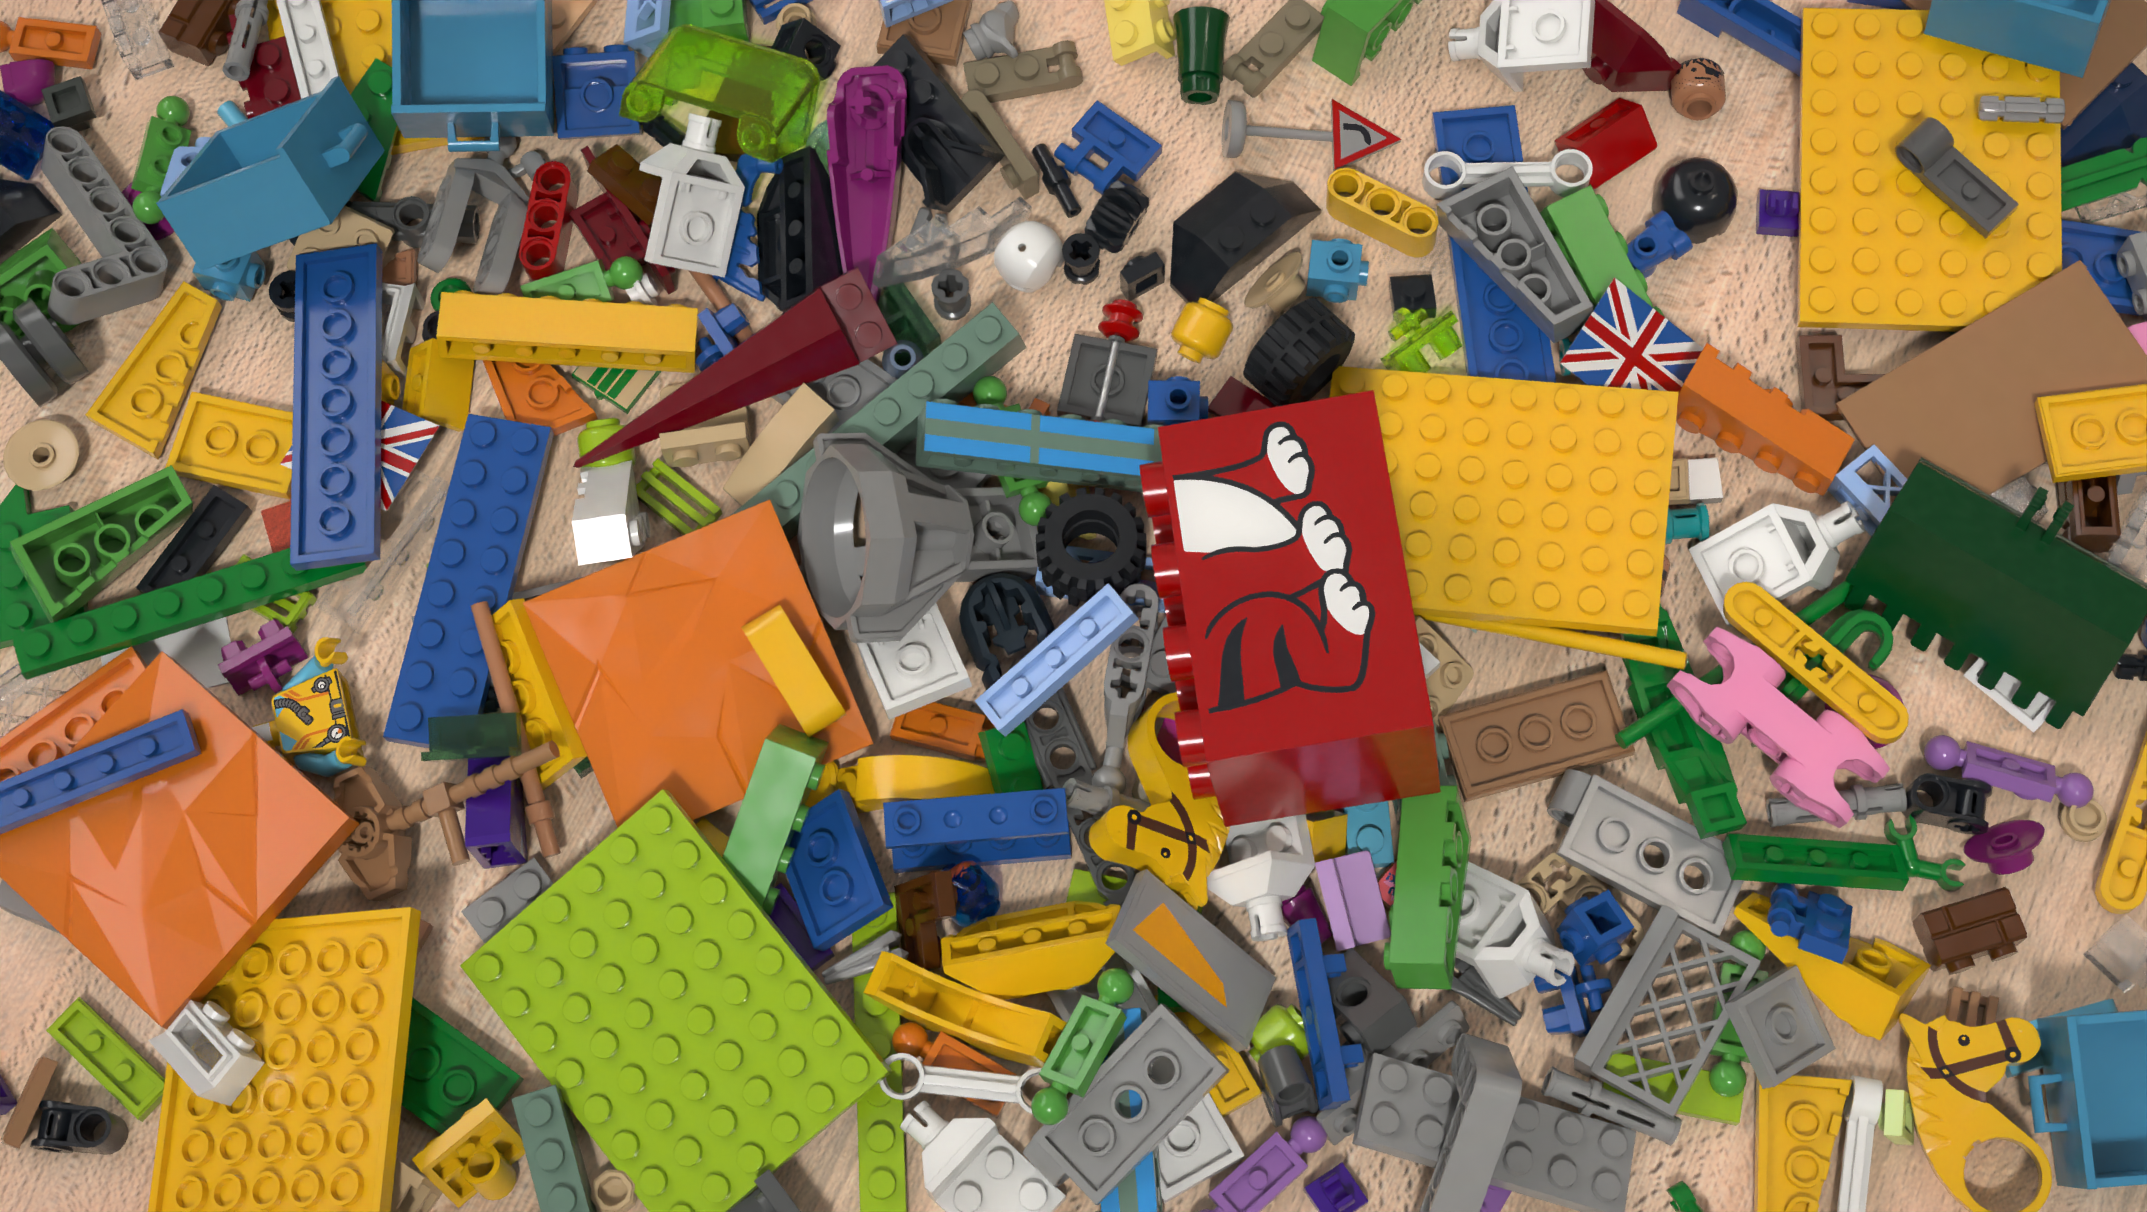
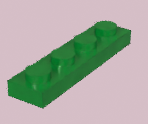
[1722,833,1909,891]

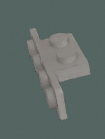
[1316,1001,1469,1145]

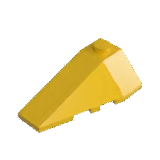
[1733,892,1931,1041]

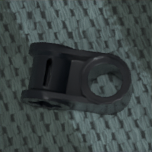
[1902,773,1993,835]
[30,1100,128,1155]

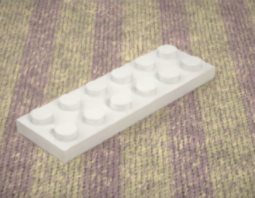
[1046,952,1245,1204]

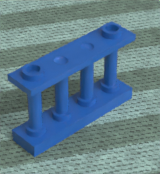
[883,788,1071,873]

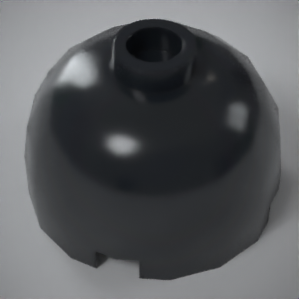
[1651,157,1738,244]

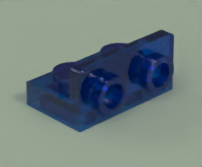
[0,90,55,180]

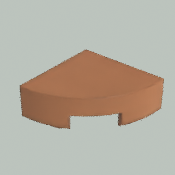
[382,249,418,286]

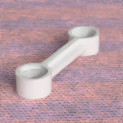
[1422,149,1593,200]
[879,1053,1042,1114]
[1837,1075,1883,1212]

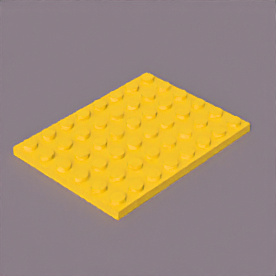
[1798,8,2062,332]
[1329,366,1678,637]
[148,907,421,1212]

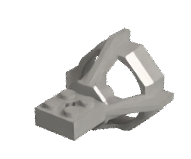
[797,433,1038,643]

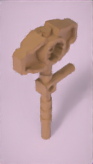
[333,741,560,902]

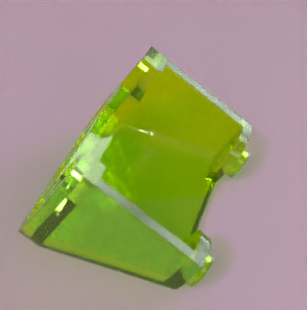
[619,24,820,163]

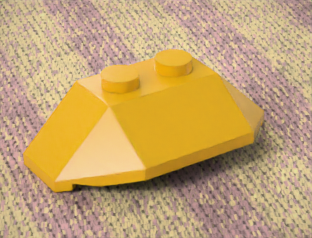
[941,901,1121,1000]

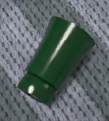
[1173,6,1230,105]

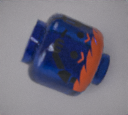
[941,861,1001,927]

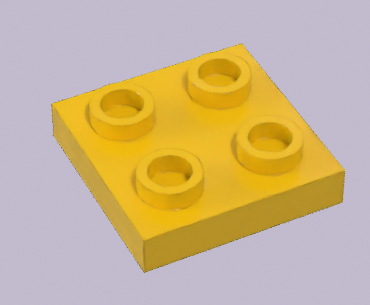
[412,1098,525,1208]

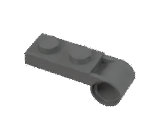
[1895,117,2019,239]

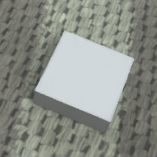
[1678,457,1723,506]

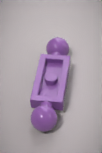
[1924,735,2094,808]
[1198,1116,1327,1212]

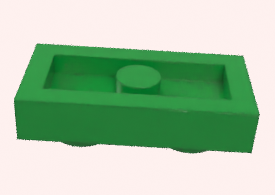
[978,721,1044,793]

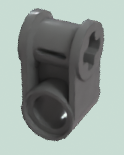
[1258,1045,1319,1127]

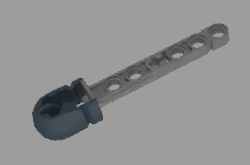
[959,573,1136,907]

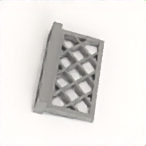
[1574,905,1761,1120]

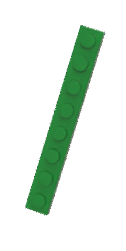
[11,548,368,680]

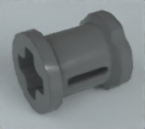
[931,269,971,321]

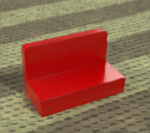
[1554,98,1657,189]

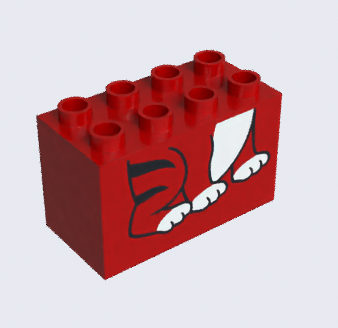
[1140,390,1441,827]

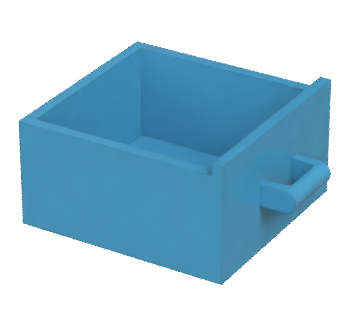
[391,0,554,152]
[1924,0,2112,78]
[156,76,385,271]
[2028,1010,2147,1190]

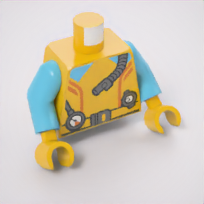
[252,637,367,777]

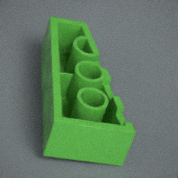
[1312,0,1422,86]
[1540,185,1665,317]
[10,465,193,623]
[722,724,829,915]
[1384,786,1471,990]

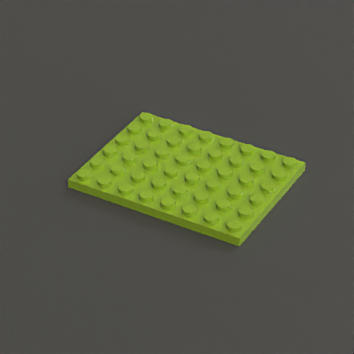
[460,789,892,1212]

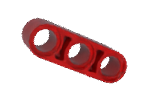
[519,161,578,282]

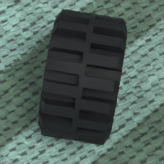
[1243,298,1355,407]
[1036,487,1146,607]

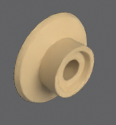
[1244,252,1305,312]
[3,420,79,491]

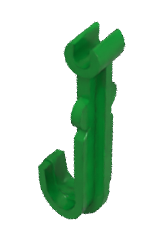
[2061,137,2147,212]
[1739,609,1894,747]

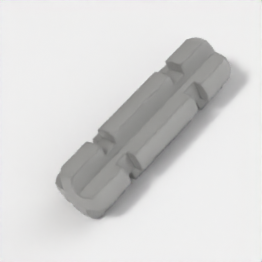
[1978,95,2065,124]

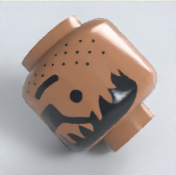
[1671,58,1726,121]

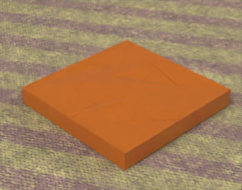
[523,499,874,827]
[0,651,359,1029]

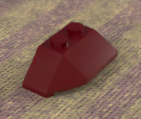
[1582,0,1682,92]

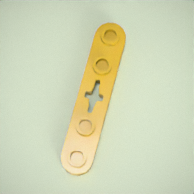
[1723,582,1909,744]
[2095,730,2147,914]

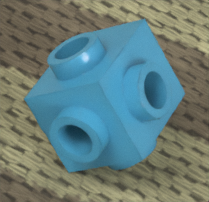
[1306,238,1369,303]
[192,251,266,302]

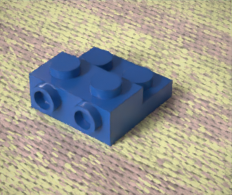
[552,45,642,140]

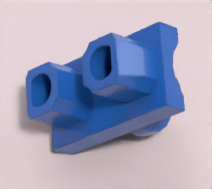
[695,303,750,371]
[1534,964,1612,1038]

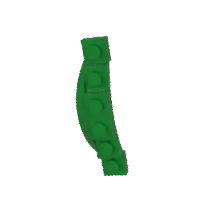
[1620,604,1747,840]

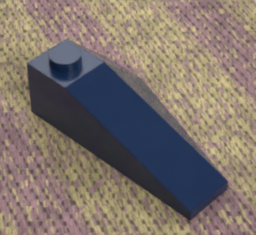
[2061,63,2147,168]

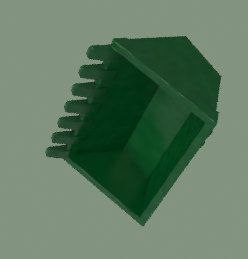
[1844,457,2147,729]

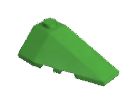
[0,228,81,338]

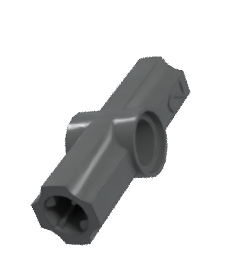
[349,196,480,248]

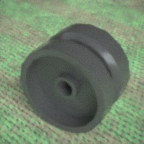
[0,298,90,408]

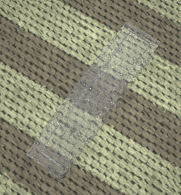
[872,197,1032,288]

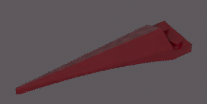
[573,267,897,468]

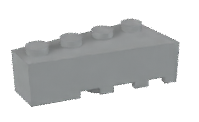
[1437,166,1593,343]

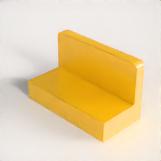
[402,338,475,432]

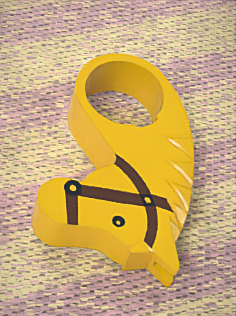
[1089,692,1230,911]
[1899,1013,2052,1212]

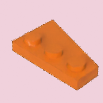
[483,360,598,436]

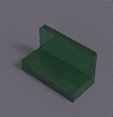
[421,712,522,762]

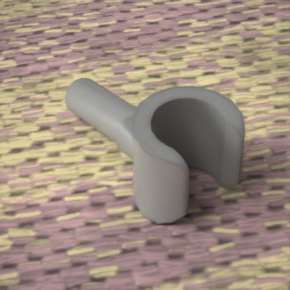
[507,151,546,181]

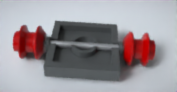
[1057,299,1157,427]

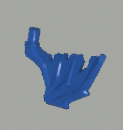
[712,152,783,302]

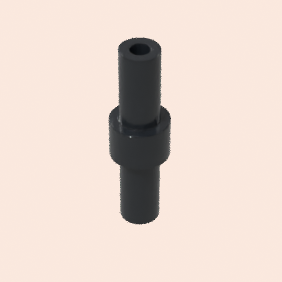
[1032,144,1082,218]

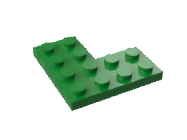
[402,997,524,1134]

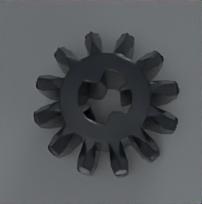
[1085,180,1149,253]

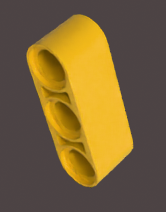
[1326,168,1438,258]
[741,604,847,738]

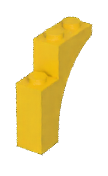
[863,951,1067,1068]

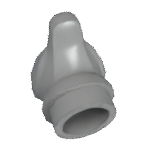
[962,0,1019,60]

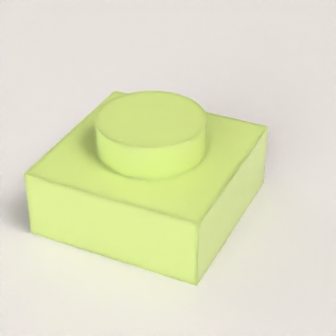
[1878,1089,1914,1145]

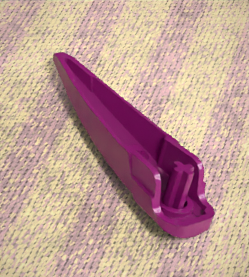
[827,65,907,305]

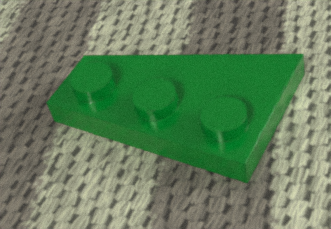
[351,58,400,202]

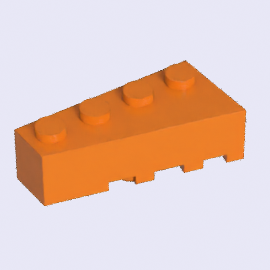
[1676,343,1855,496]

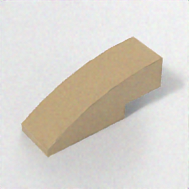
[723,383,840,506]

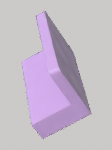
[1315,850,1391,951]

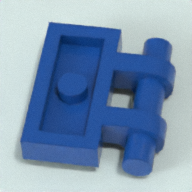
[1054,100,1162,196]
[1767,883,1853,964]

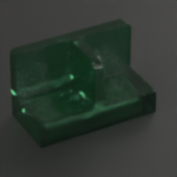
[878,271,942,366]

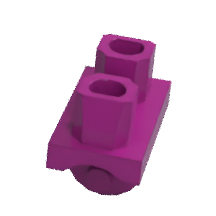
[218,619,309,696]

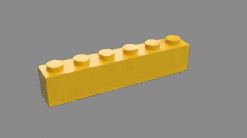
[436,290,698,373]

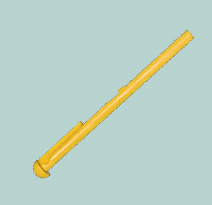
[1414,615,1688,670]

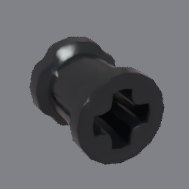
[1062,233,1100,285]

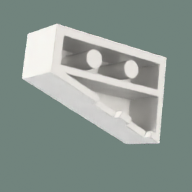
[572,460,651,565]

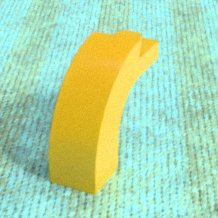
[837,755,994,814]

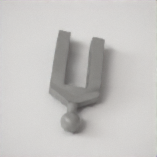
[417,137,529,295]
[1092,584,1158,794]

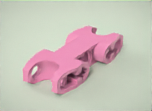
[1667,627,1890,828]

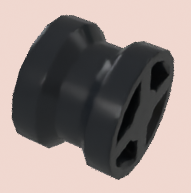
[269,271,296,322]

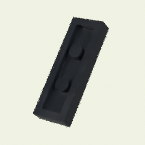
[136,485,252,594]

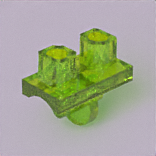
[1380,307,1462,373]

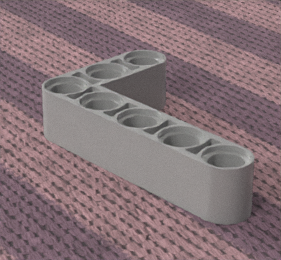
[41,126,168,325]
[1419,1033,1522,1212]

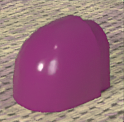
[0,59,56,109]

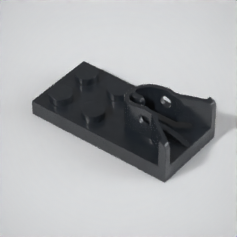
[873,34,1005,213]

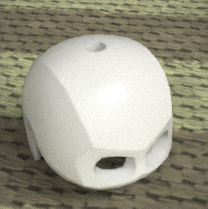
[994,221,1064,293]

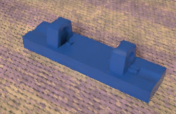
[1287,918,1364,1111]

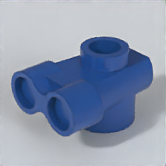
[1627,211,1693,278]

